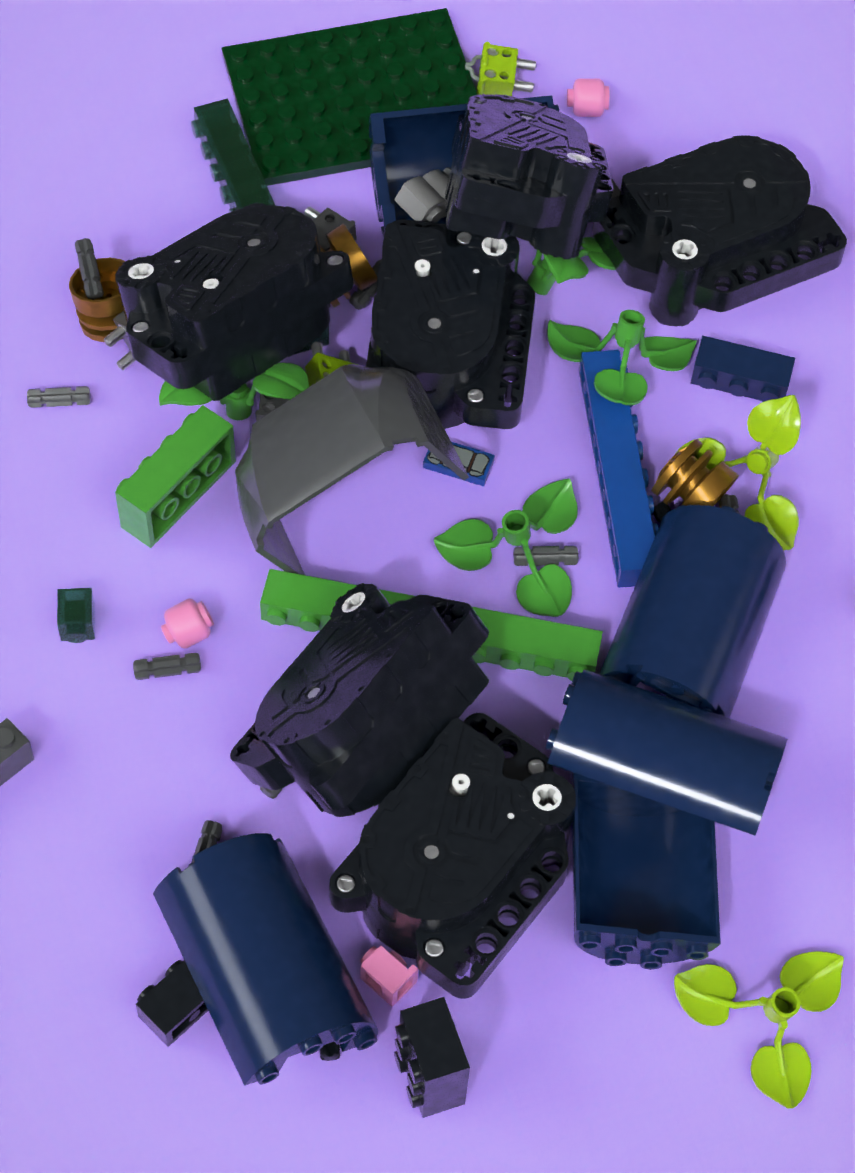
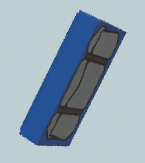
[423,442,495,487]

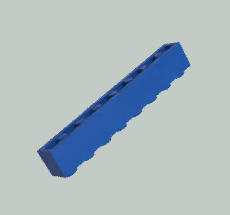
[579,350,659,588]

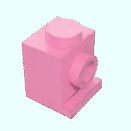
[360,945,418,1007]

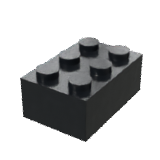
[394,997,470,1118]

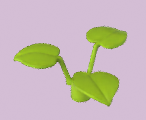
[675,395,801,550]
[674,951,844,1109]

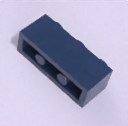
[690,335,795,402]

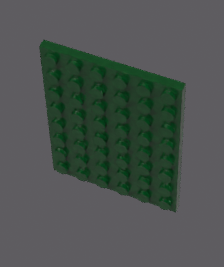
[221,8,478,187]

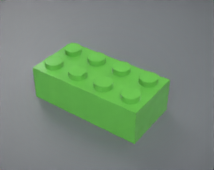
[115,405,236,548]

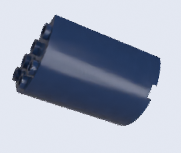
[572,772,721,970]

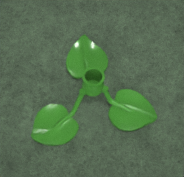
[526,237,615,295]
[547,310,697,406]
[159,363,309,420]
[434,478,578,617]

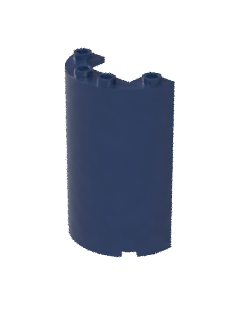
[369,95,559,236]
[599,505,786,718]
[545,669,788,836]
[153,833,378,1086]

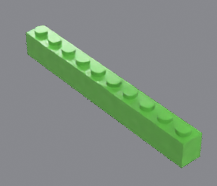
[260,569,603,681]

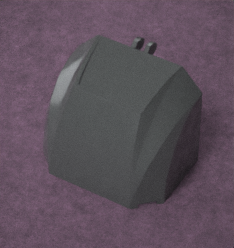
[235,364,469,575]

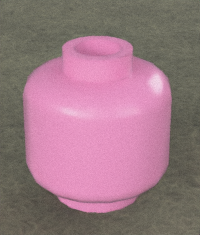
[567,78,610,117]
[161,598,214,649]

